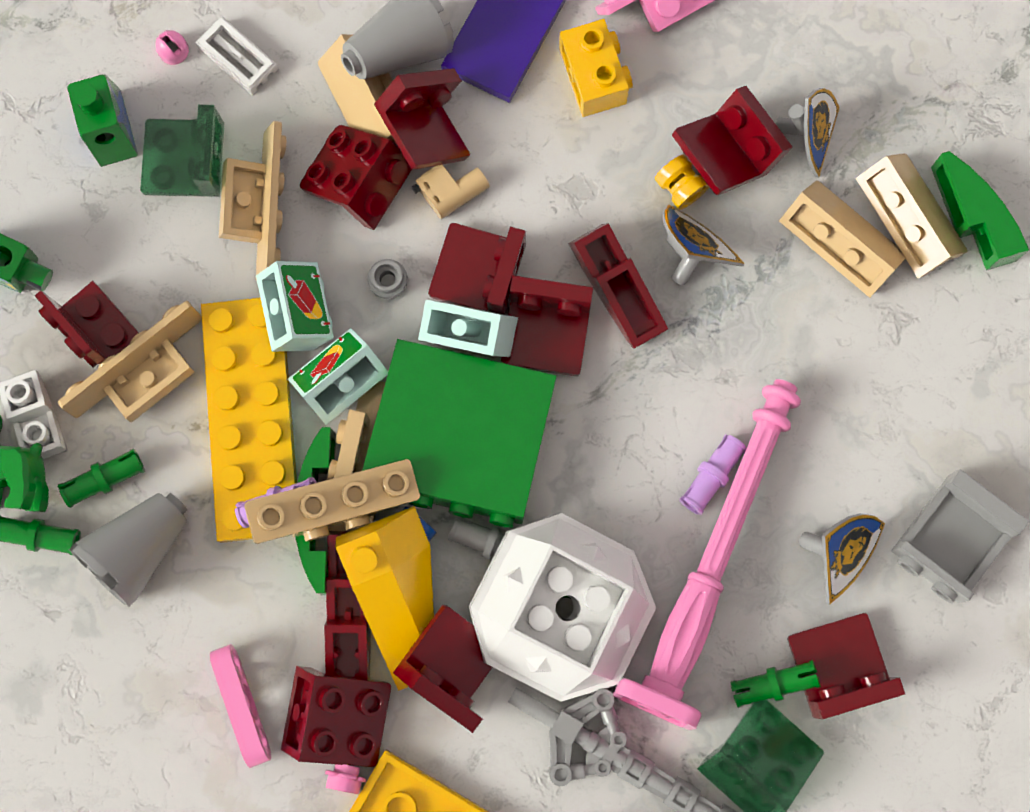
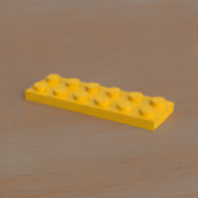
[201,298,297,543]

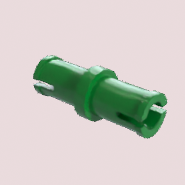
[58,448,145,508]
[0,515,81,555]
[730,660,821,708]

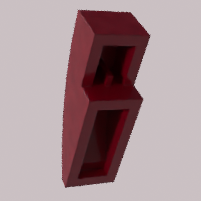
[568,223,668,349]

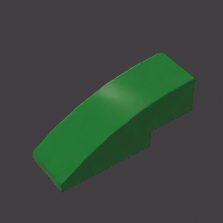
[931,151,1029,271]

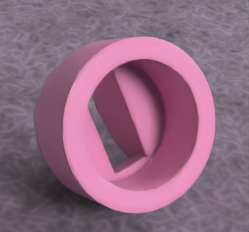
[156,30,189,65]

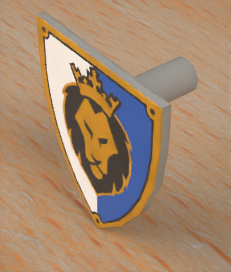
[776,88,840,178]
[663,205,745,285]
[799,513,885,604]

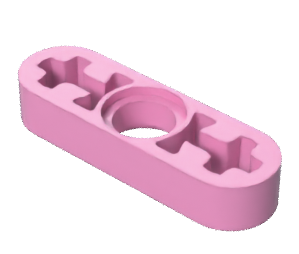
[210,644,271,768]

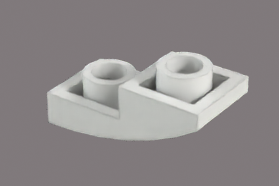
[0,370,67,459]

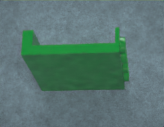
[362,339,557,528]

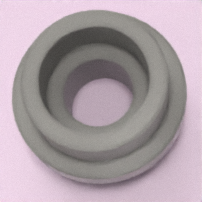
[368,259,408,299]

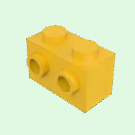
[559,19,633,117]

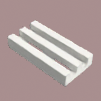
[195,16,279,96]

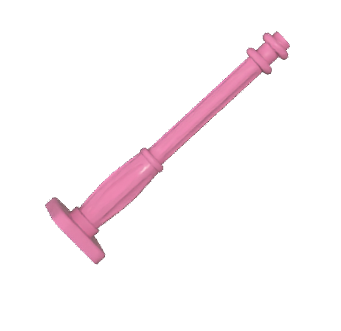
[613,379,801,730]

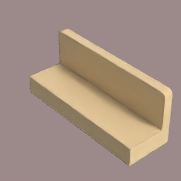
[318,34,395,142]
[856,153,968,278]
[779,180,906,298]

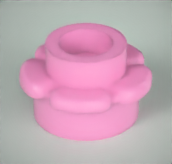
[325,764,366,795]

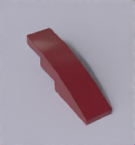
[324,531,371,680]

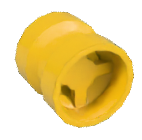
[655,154,709,210]

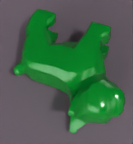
[0,416,49,512]

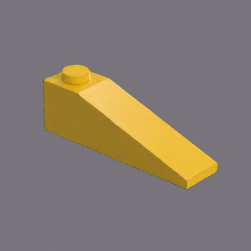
[335,506,434,691]

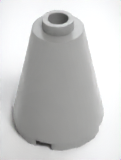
[341,0,454,80]
[69,493,187,607]

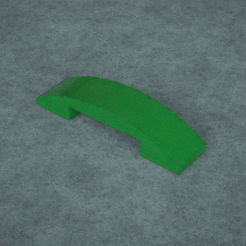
[296,427,336,595]

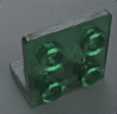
[140,104,224,197]
[697,700,824,812]

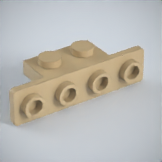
[219,121,286,281]
[58,301,202,423]
[327,381,386,531]
[244,459,420,544]

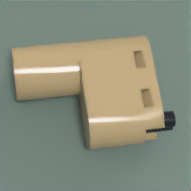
[412,165,490,220]

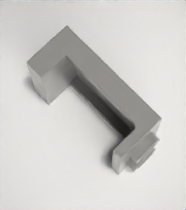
[891,469,1029,603]

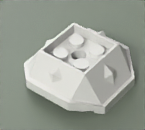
[469,513,656,702]

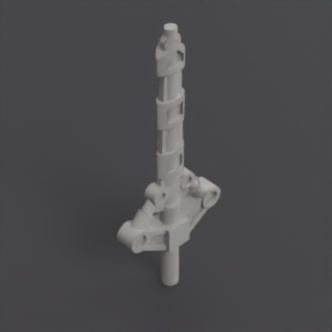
[508,688,736,812]

